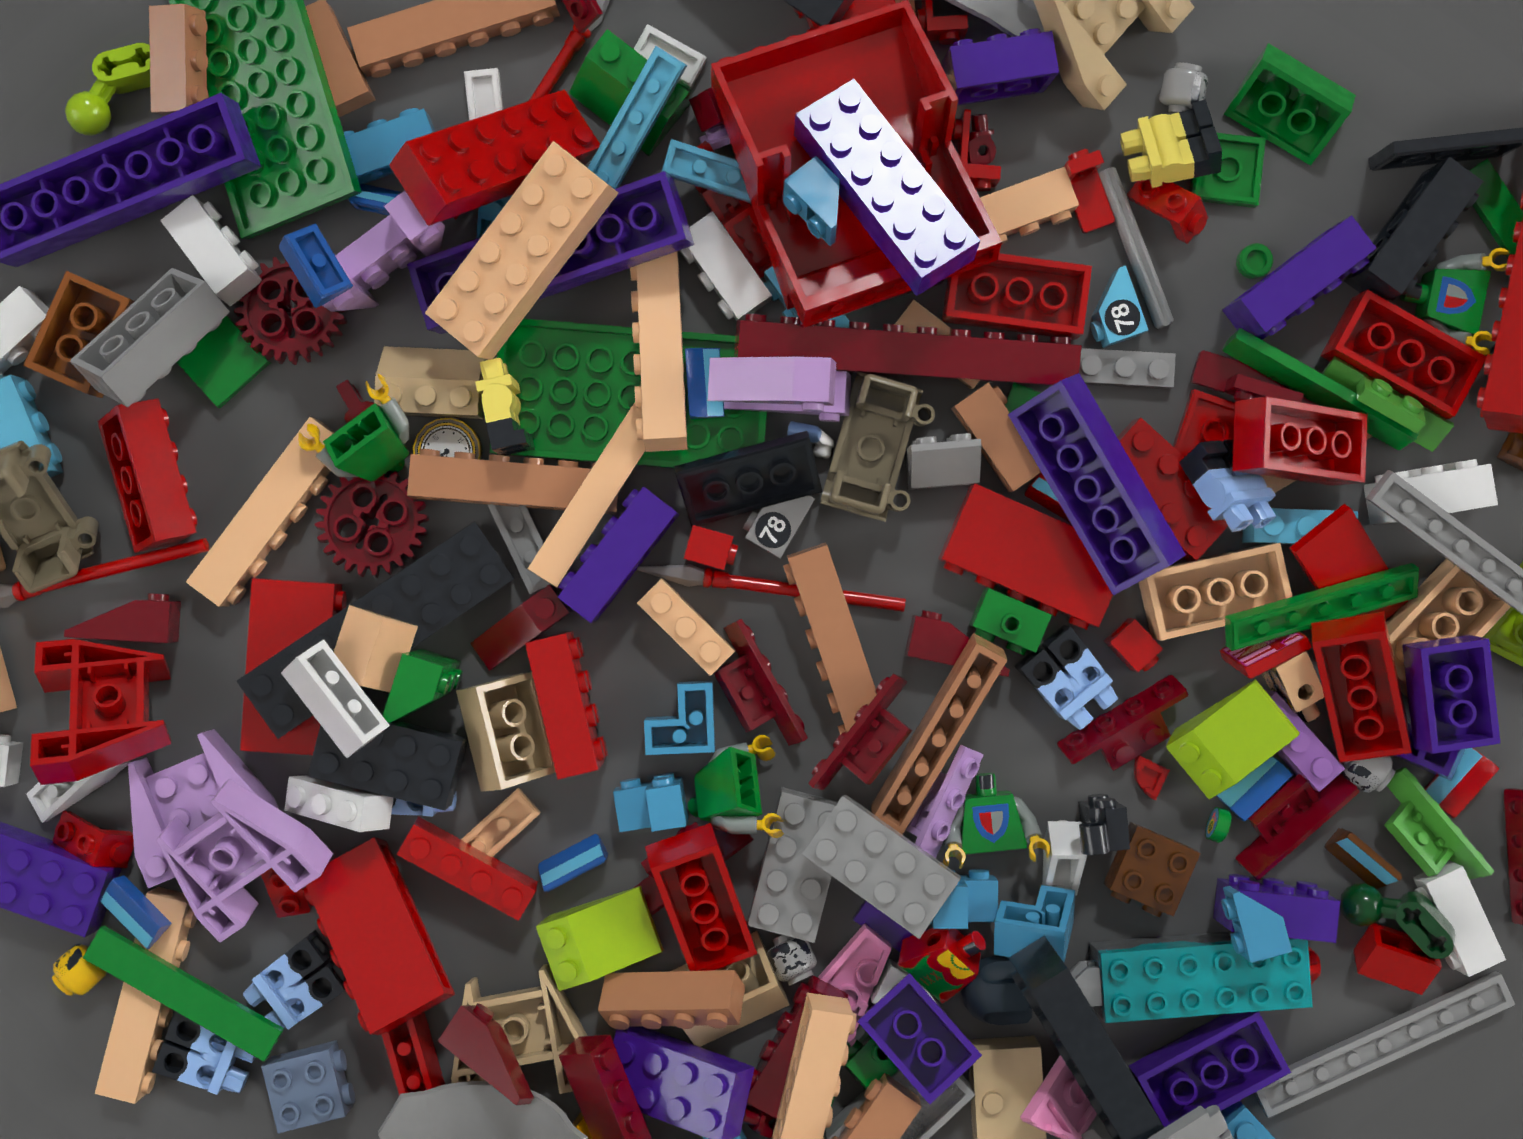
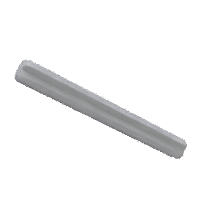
[1099,167,1174,329]

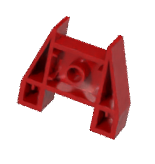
[30,639,171,785]

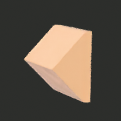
[334,605,418,692]

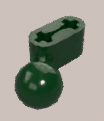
[1340,883,1456,959]

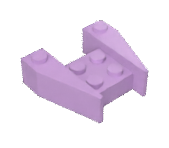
[322,190,445,312]
[707,357,851,422]
[128,729,279,888]
[156,779,333,942]

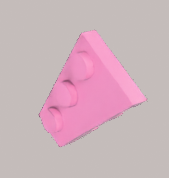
[818,923,892,1042]

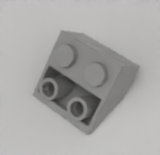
[905,433,981,490]

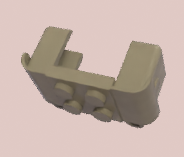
[820,372,935,522]
[0,441,99,593]

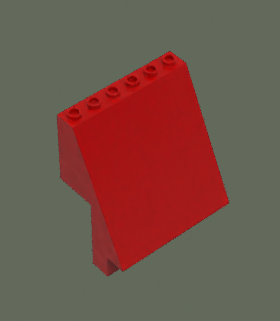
[711,0,1002,328]

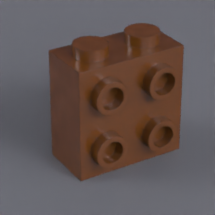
[1103,821,1201,917]

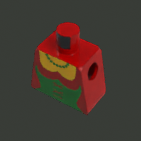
[898,928,986,1004]

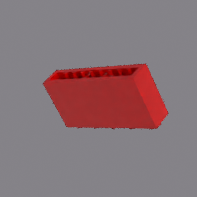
[938,483,1113,630]
[240,578,347,755]
[303,837,455,1035]

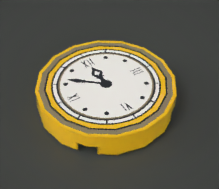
[413,418,482,460]

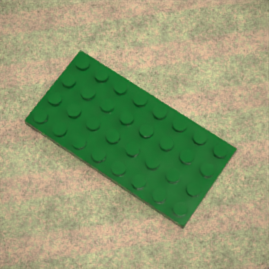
[169,0,362,239]
[489,319,767,468]

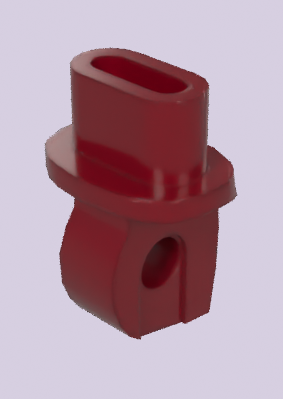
[968,114,996,165]
[336,379,374,424]
[743,1105,776,1139]

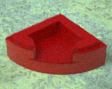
[1134,755,1170,801]

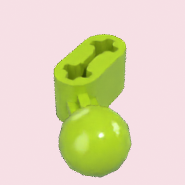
[65,43,150,136]

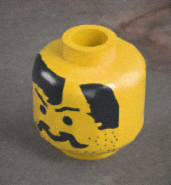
[52,944,107,996]

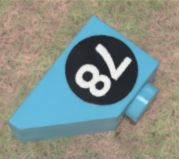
[1090,266,1148,348]

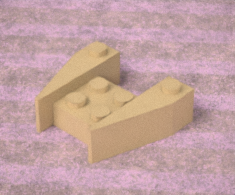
[1033,0,1195,110]
[451,964,587,1094]

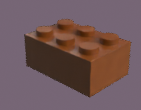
[23,271,135,398]

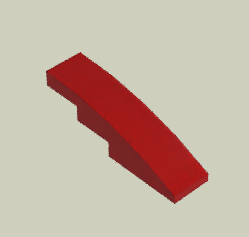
[693,140,772,278]

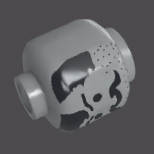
[1159,62,1208,114]
[1341,756,1395,793]
[767,935,817,986]

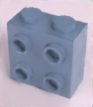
[261,1040,355,1133]

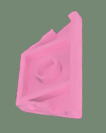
[1020,1055,1097,1139]

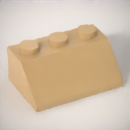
[374,346,486,419]
[670,931,790,1047]

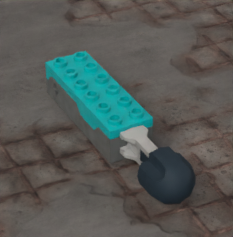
[961,931,1321,1025]

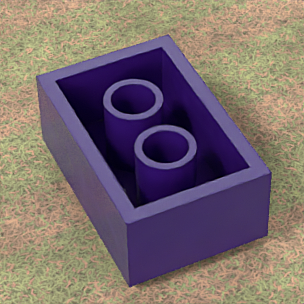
[941,28,1059,106]
[1402,635,1501,754]
[1213,874,1340,943]
[857,973,982,1104]

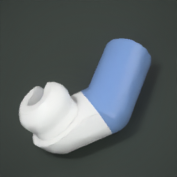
[787,421,834,459]

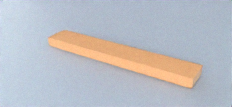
[527,403,645,588]

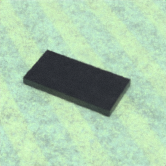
[1369,127,1523,171]
[674,431,822,527]

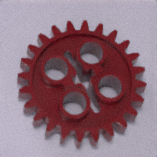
[234,257,348,365]
[315,471,429,578]

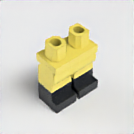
[1120,99,1222,188]
[475,358,535,456]

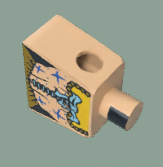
[1262,651,1324,723]

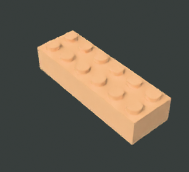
[425,141,619,360]

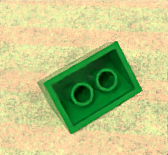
[569,29,690,156]
[1224,43,1356,166]
[383,649,463,724]

